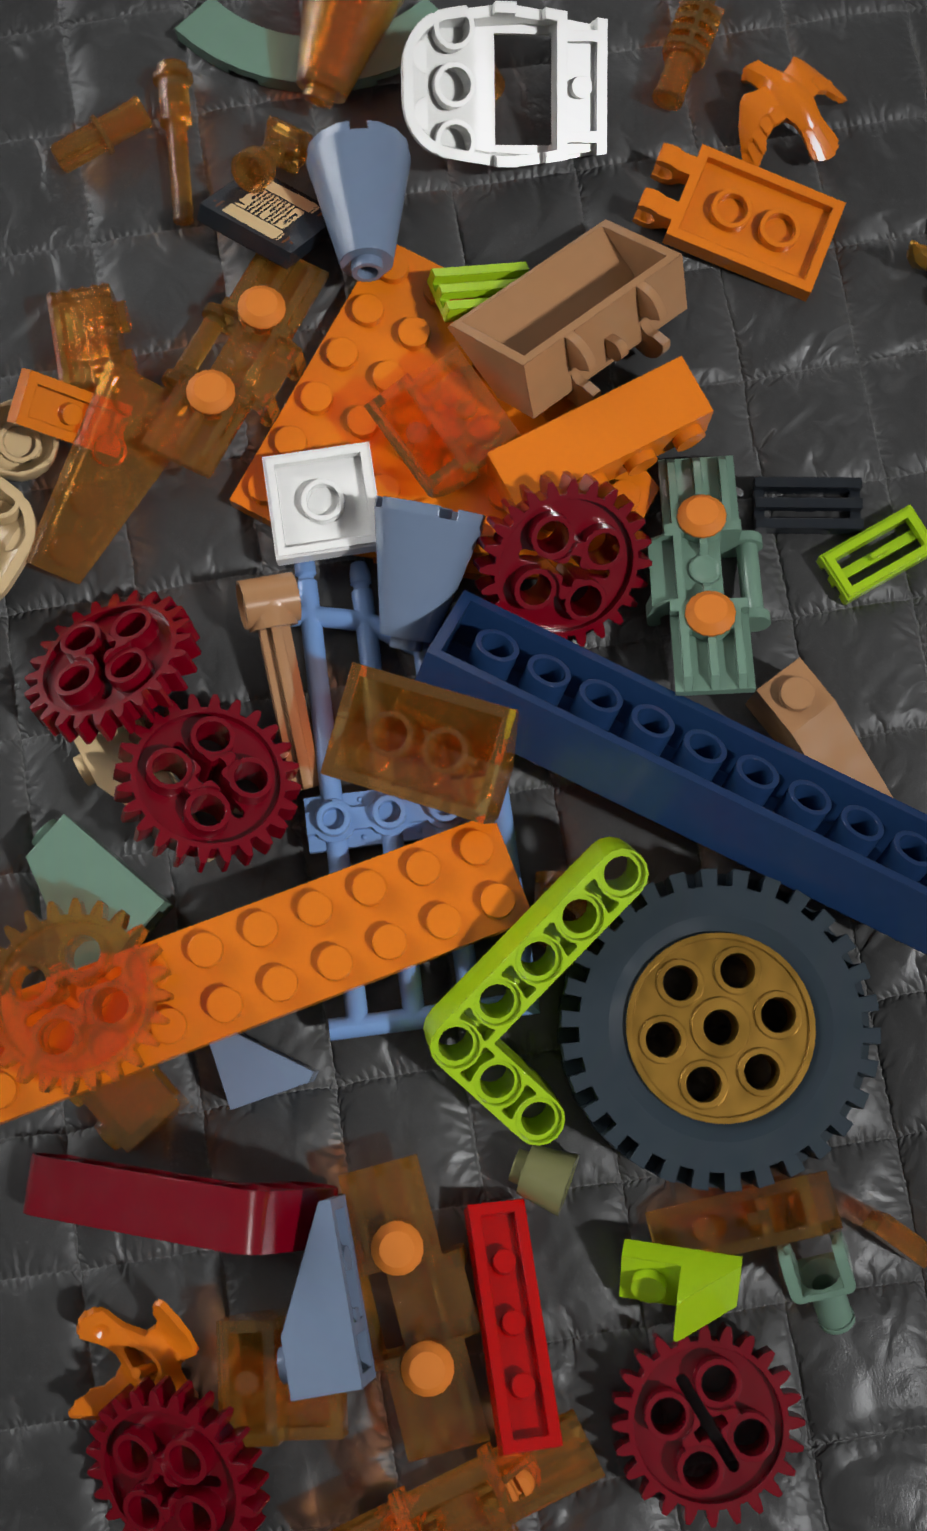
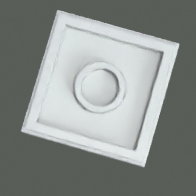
[262,441,378,566]

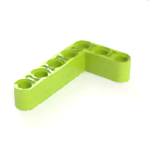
[423,836,649,1146]

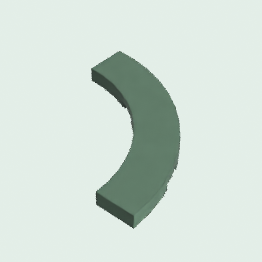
[174,0,439,93]

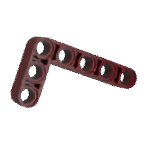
[23,1153,338,1255]

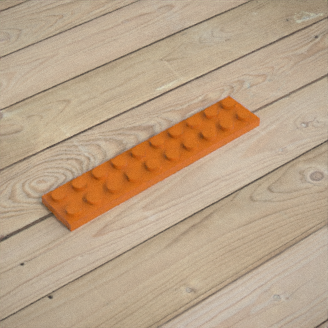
[0,813,530,1125]

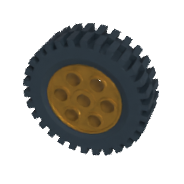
[557,868,881,1192]

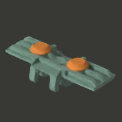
[642,455,771,696]

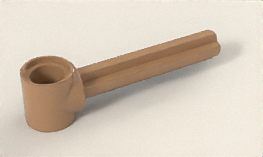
[236,572,319,790]

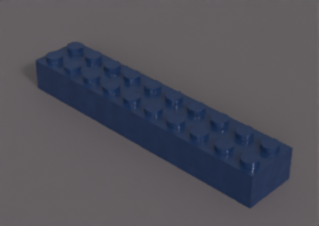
[407,590,927,955]

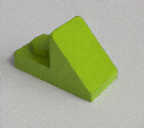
[619,1239,743,1342]

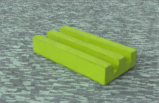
[427,262,530,322]
[816,504,927,606]

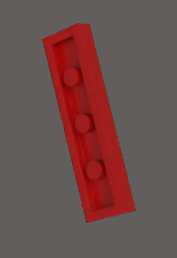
[464,1199,563,1457]

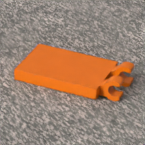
[632,143,846,302]

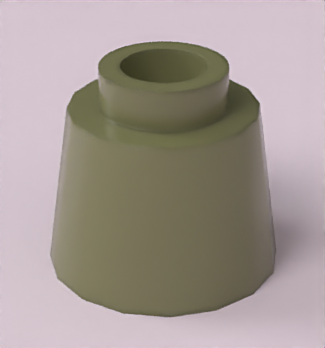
[508,1145,580,1217]

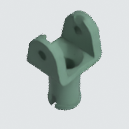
[777,1231,856,1335]

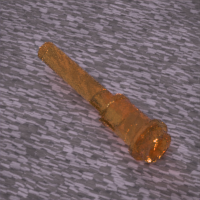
[152,58,194,226]

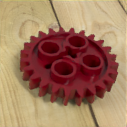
[473,471,652,647]
[24,590,202,745]
[113,694,301,873]
[610,1321,806,1528]
[86,1375,270,1531]

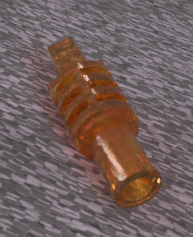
[652,0,725,111]

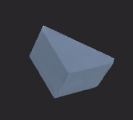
[210,1033,319,1110]

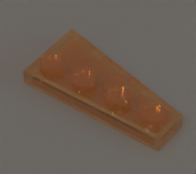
[26,362,203,585]

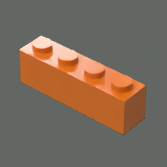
[487,356,714,505]

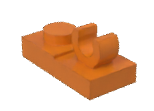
[7,368,128,457]

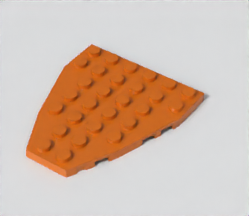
[229,244,659,580]

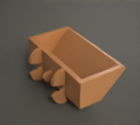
[447,219,687,419]

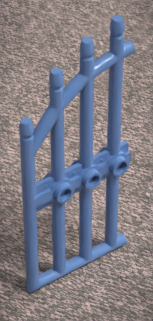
[290,561,541,1041]

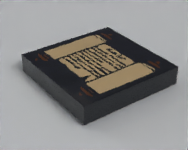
[197,166,330,269]

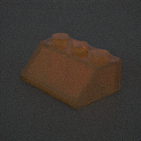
[320,662,519,824]

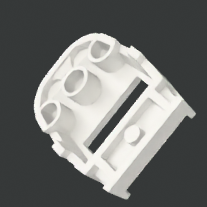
[401,1,608,167]

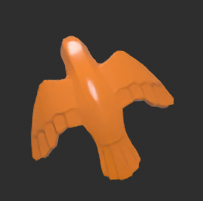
[738,57,847,167]
[68,1299,199,1420]

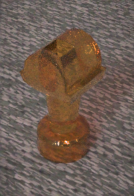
[231,116,313,193]

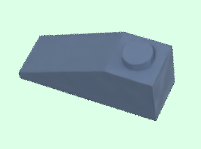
[277,1194,376,1401]

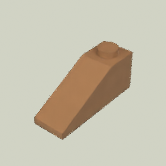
[745,657,893,798]

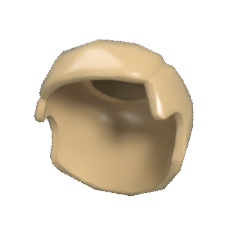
[0,399,60,482]

